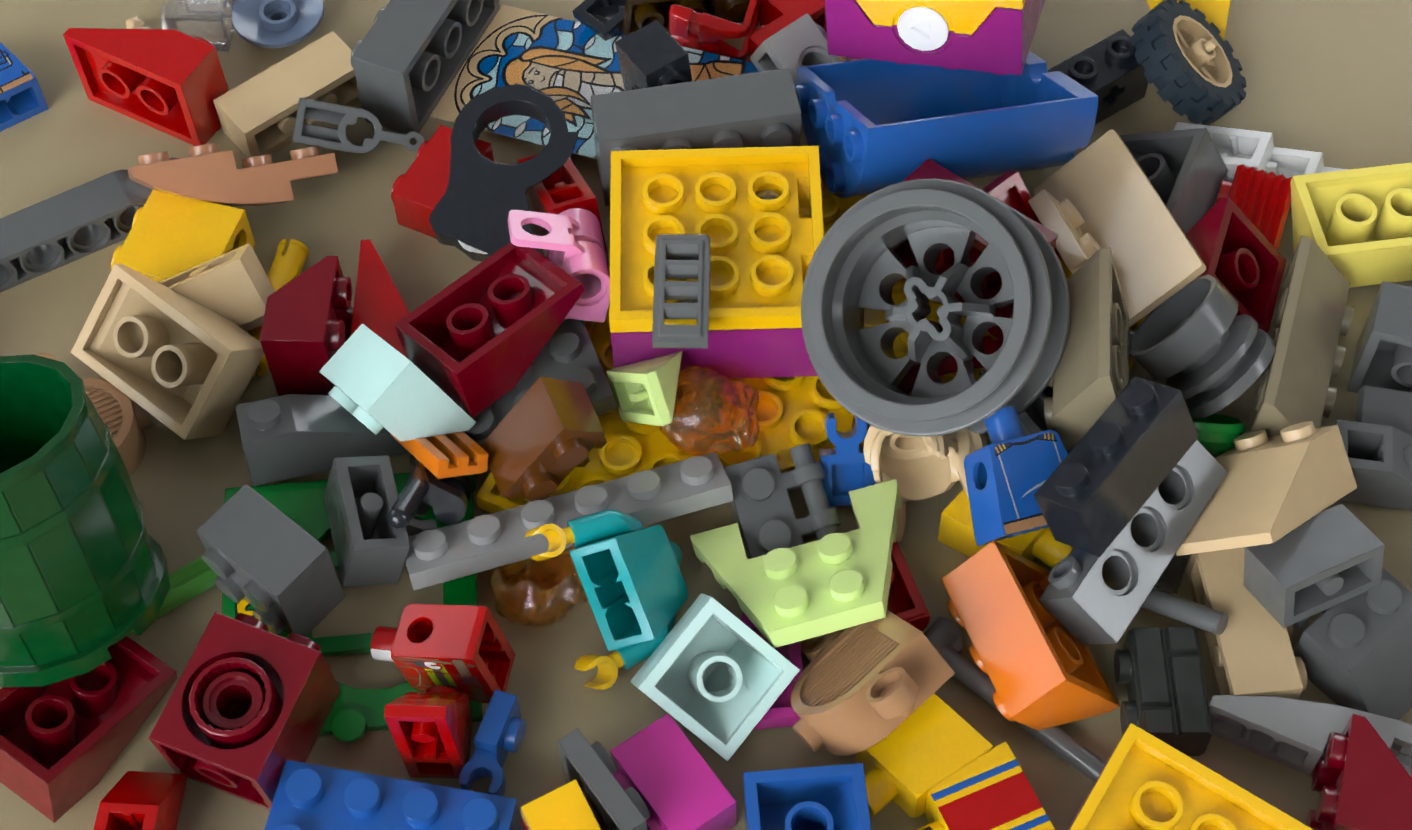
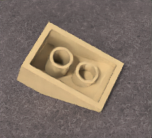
[71,264,264,440]
[1176,421,1357,556]

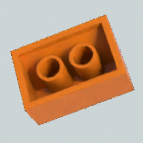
[941,541,1120,731]

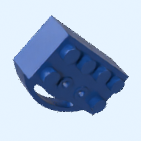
[264,760,522,830]

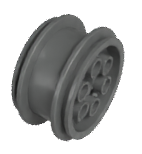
[801,179,1071,437]

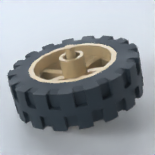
[1131,0,1247,125]

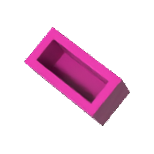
[610,713,737,830]

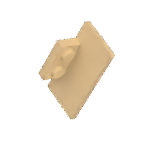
[1028,129,1206,327]

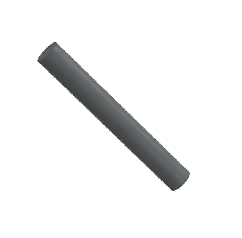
[1141,588,1228,635]

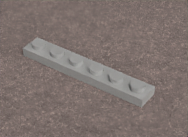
[405,452,734,591]

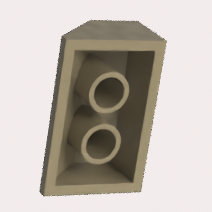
[1044,247,1129,451]

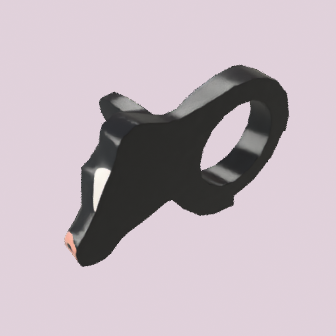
[429,84,579,261]

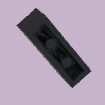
[1034,376,1199,557]

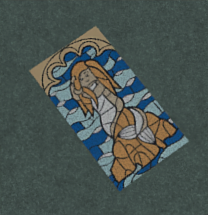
[430,5,759,159]

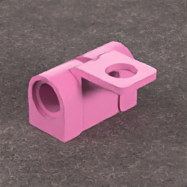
[507,208,610,322]

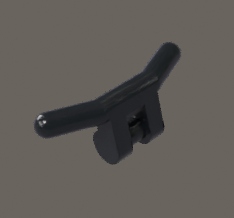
[388,454,473,528]

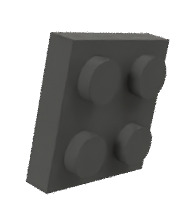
[558,728,650,830]

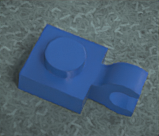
[459,689,526,796]

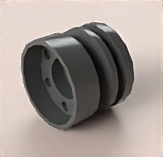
[1129,275,1276,419]

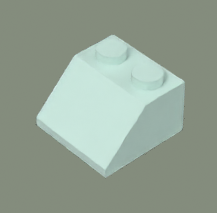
[319,323,476,442]
[630,593,800,761]

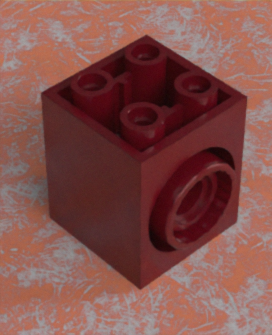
[148,612,341,810]

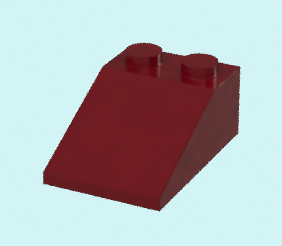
[394,242,585,418]
[0,636,177,823]

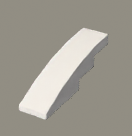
[1173,122,1349,208]

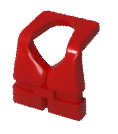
[669,0,761,61]

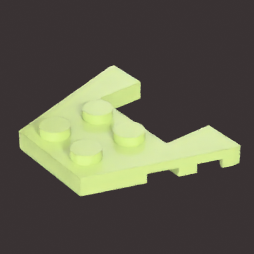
[690,479,901,648]

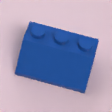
[743,763,871,830]

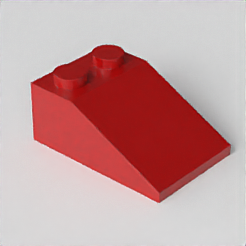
[63,28,229,146]

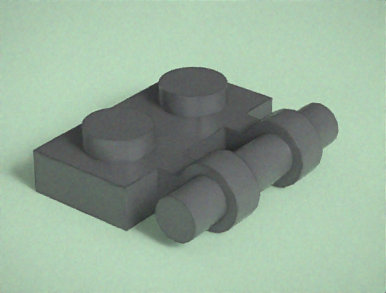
[724,443,841,559]

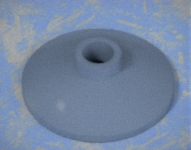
[231,0,324,48]

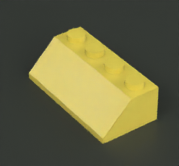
[1290,163,1412,288]

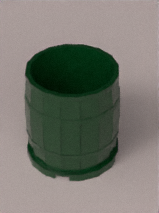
[0,354,170,688]

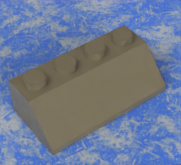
[1245,236,1354,437]

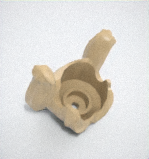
[863,425,988,542]

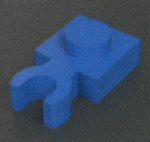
[819,412,876,507]

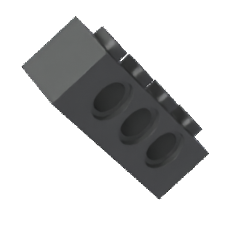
[1038,440,1228,645]

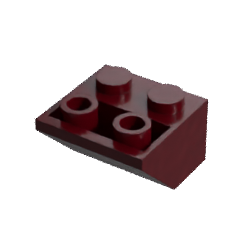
[260,256,353,396]
[1305,713,1412,830]

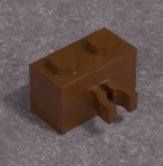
[480,376,607,501]

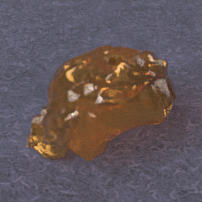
[659,366,760,456]
[491,546,588,628]

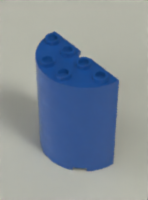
[794,51,1099,198]

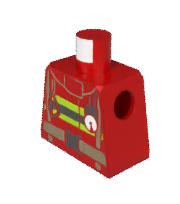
[371,603,516,704]

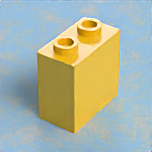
[111,189,255,282]

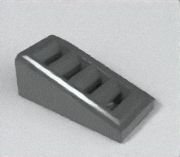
[652,234,711,349]

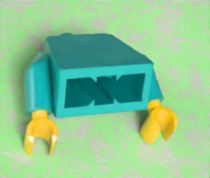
[525,509,688,690]

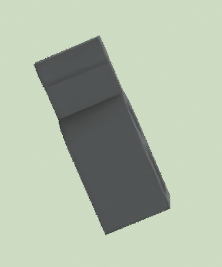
[292,97,424,153]

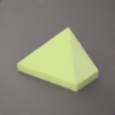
[606,351,682,426]

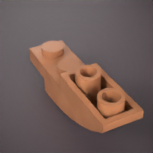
[128,143,338,206]

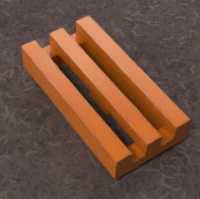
[391,431,489,479]

